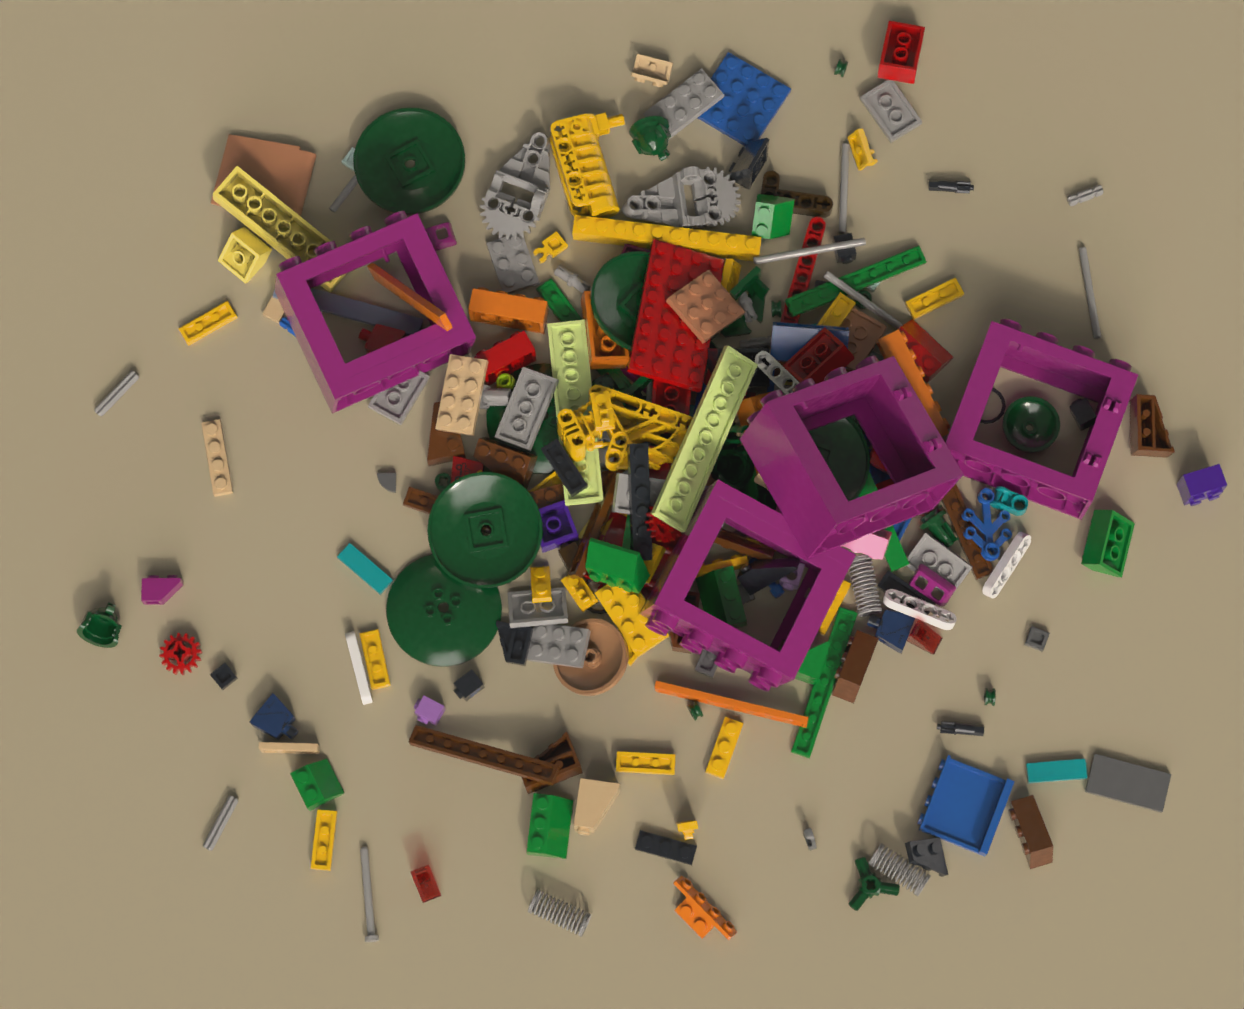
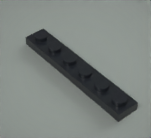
[627,443,652,561]

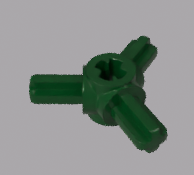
[848,857,900,911]

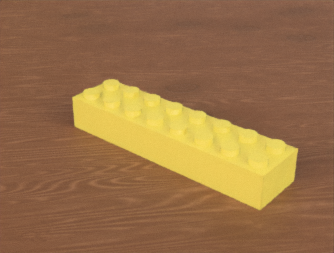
[213,166,347,293]

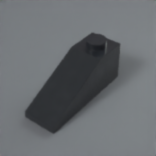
[737,558,800,596]

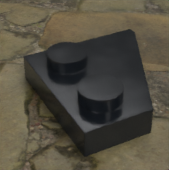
[496,621,533,666]
[905,838,948,877]

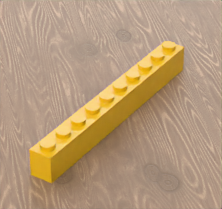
[572,215,762,262]

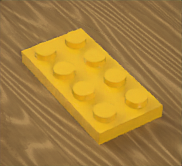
[595,585,670,658]

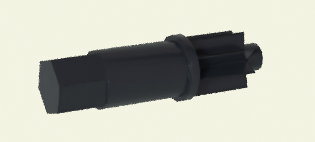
[929,179,974,194]
[936,721,985,736]

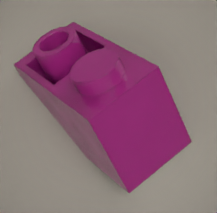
[141,575,183,605]

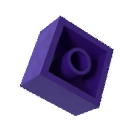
[1176,464,1227,506]
[539,500,579,553]

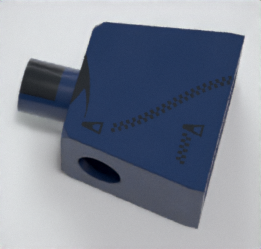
[867,610,915,654]
[249,693,299,740]

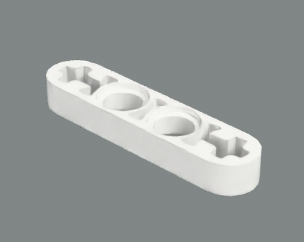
[755,351,799,395]
[983,532,1031,599]
[883,589,957,630]
[345,631,373,705]

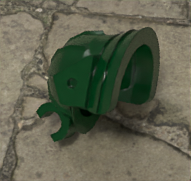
[629,116,671,162]
[711,448,754,490]
[77,601,122,648]

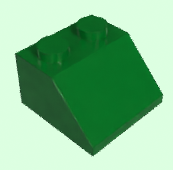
[751,194,795,239]
[795,642,830,685]
[290,759,345,811]

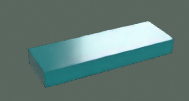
[337,543,393,595]
[1026,759,1087,784]

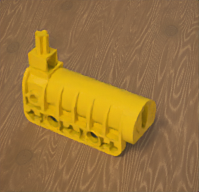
[549,112,625,219]

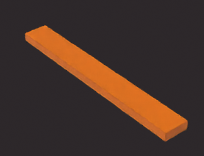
[367,263,453,331]
[654,681,808,728]

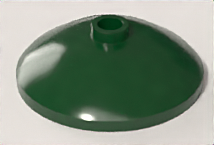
[1002,396,1060,453]

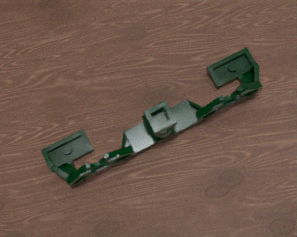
[624,266,770,413]

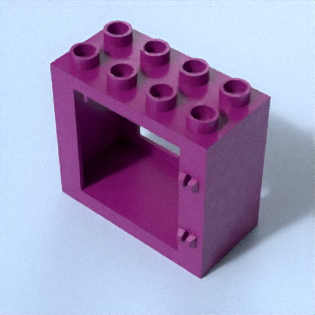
[275,211,476,414]
[945,319,1138,520]
[740,356,964,559]
[640,480,856,691]

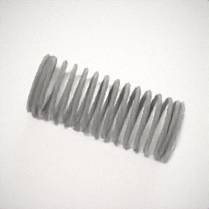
[849,555,882,617]
[868,843,931,896]
[528,889,591,937]

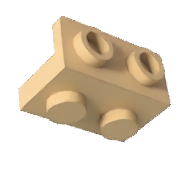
[631,54,673,88]

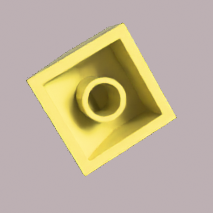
[218,226,272,284]

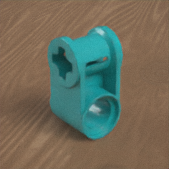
[990,486,1028,516]

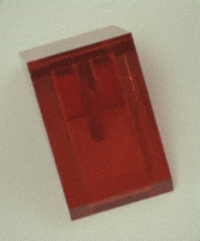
[907,619,943,655]
[410,864,441,903]

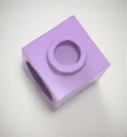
[779,563,805,591]

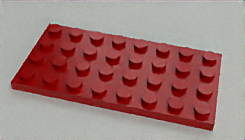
[627,239,725,393]

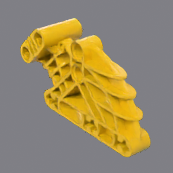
[557,385,693,471]

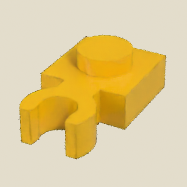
[533,231,568,263]

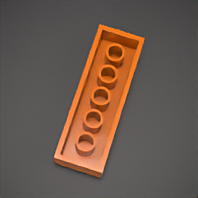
[875,329,950,437]

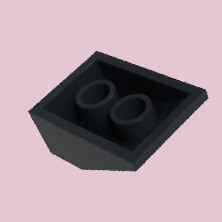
[729,138,770,189]

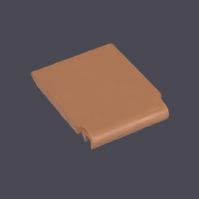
[211,134,316,216]

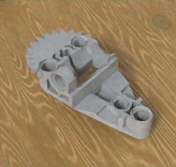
[480,132,550,240]
[622,166,741,229]

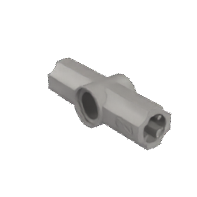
[479,385,512,409]

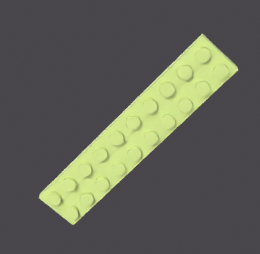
[547,319,604,506]
[651,345,758,533]

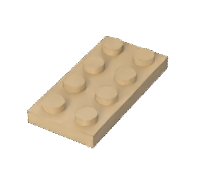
[435,354,488,436]

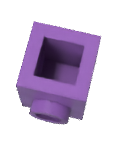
[414,696,446,726]

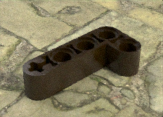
[761,170,833,218]

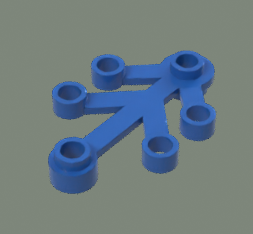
[961,488,1012,561]

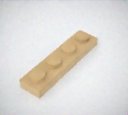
[201,419,233,497]

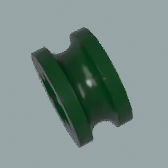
[834,59,848,77]
[855,290,872,309]
[771,300,781,317]
[435,473,451,491]
[984,688,996,706]
[687,701,704,721]

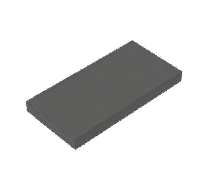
[1085,754,1172,813]

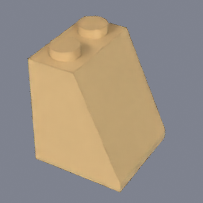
[574,778,620,836]

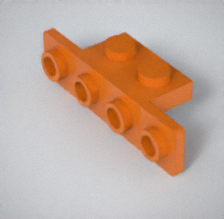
[673,876,737,940]

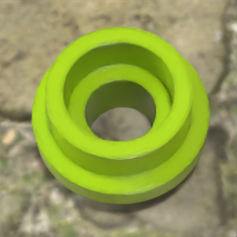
[496,373,515,389]

